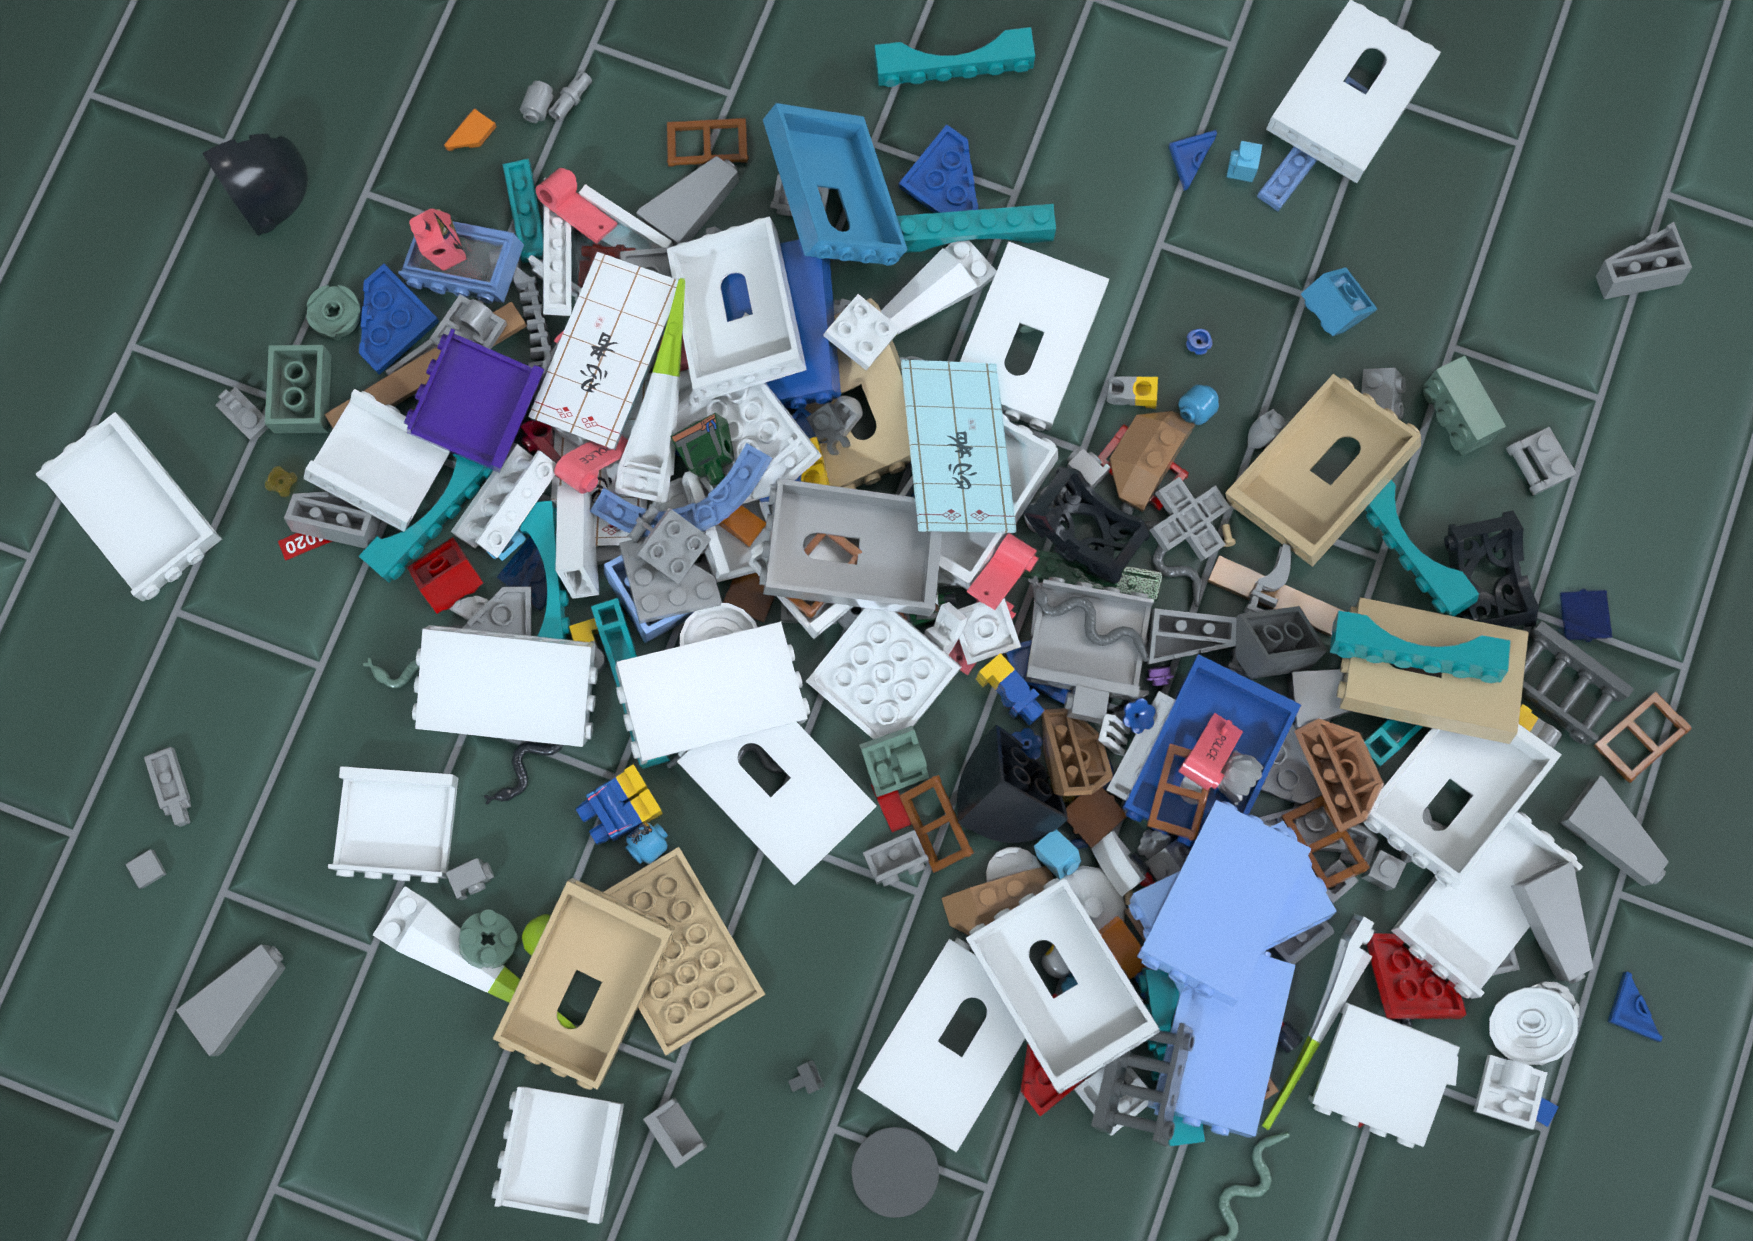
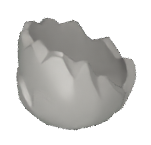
[1218,750,1263,805]

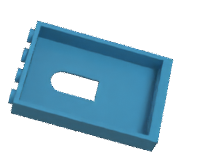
[763,103,908,266]

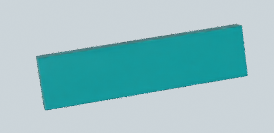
[503,159,543,263]

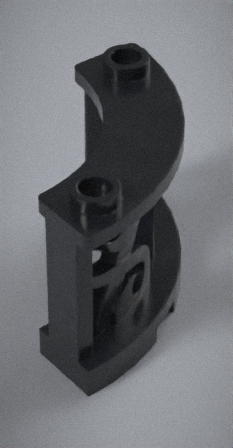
[1023,467,1150,584]
[1444,510,1539,628]

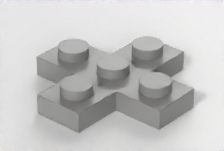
[1150,477,1231,561]

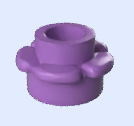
[1146,666,1174,686]

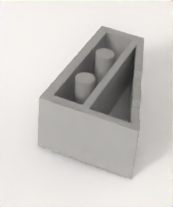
[1596,222,1692,299]
[284,491,381,549]
[1145,609,1236,665]

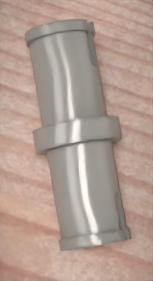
[548,71,592,122]

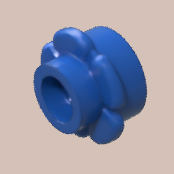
[1186,329,1212,355]

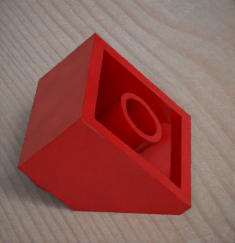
[407,537,483,614]

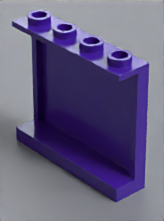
[404,328,544,473]

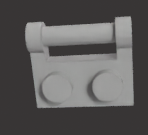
[1506,427,1577,496]

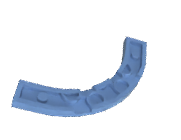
[590,443,773,537]

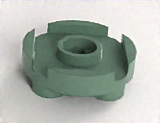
[306,285,362,341]
[458,909,517,969]

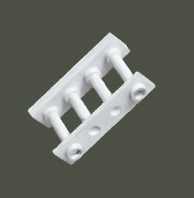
[451,443,556,558]

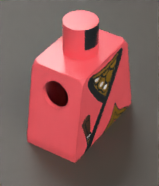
[409,208,467,271]

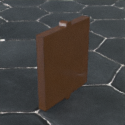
[723,572,775,623]
[1066,787,1126,849]

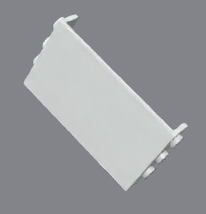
[36,412,222,601]
[615,622,810,765]
[412,625,598,747]
[1391,812,1583,999]

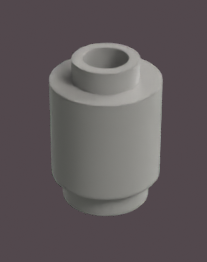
[520,81,553,123]

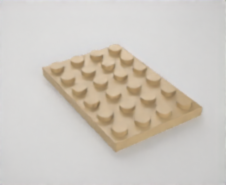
[603,847,766,1055]

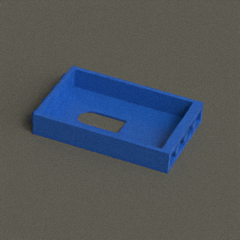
[721,239,841,409]
[1122,654,1301,848]

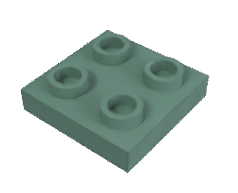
[859,726,929,797]

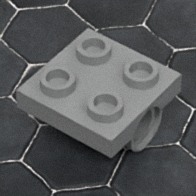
[430,294,507,349]

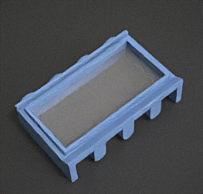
[398,221,524,304]

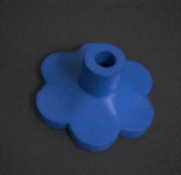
[1123,698,1156,734]
[1012,728,1043,760]

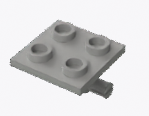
[627,504,711,584]

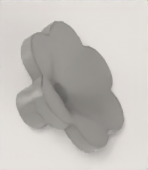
[1137,830,1171,859]

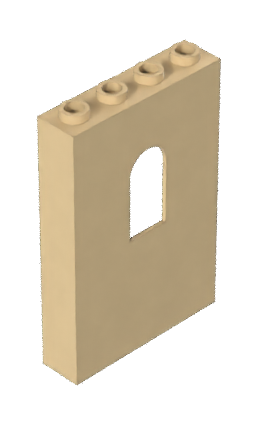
[805,298,911,489]
[1226,374,1421,567]
[1336,597,1529,744]
[493,878,676,1090]

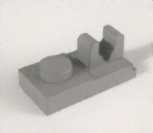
[216,387,269,442]

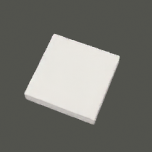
[958,598,1021,665]

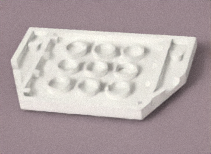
[676,369,822,504]

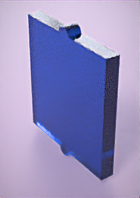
[1560,589,1612,642]

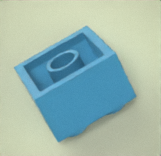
[1301,267,1377,336]

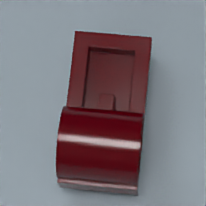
[520,419,561,477]

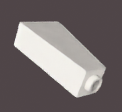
[556,485,599,599]

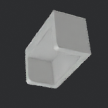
[644,1098,707,1168]

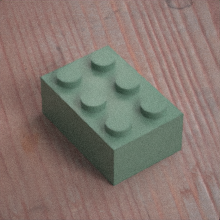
[265,345,332,433]
[1422,356,1506,456]

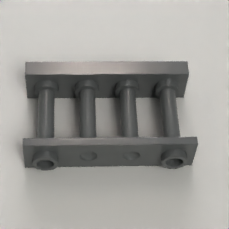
[1522,621,1634,745]
[1091,1023,1195,1147]

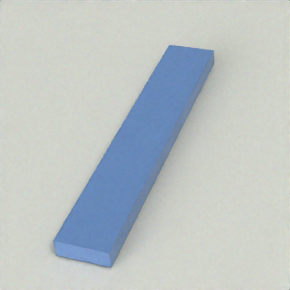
[1257,76,1369,212]

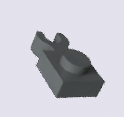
[806,403,851,455]

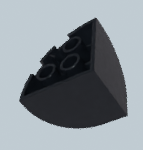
[202,134,308,236]
[957,725,1068,843]

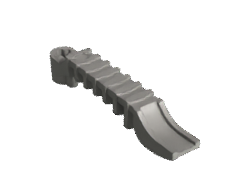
[490,248,553,400]
[1226,543,1291,677]

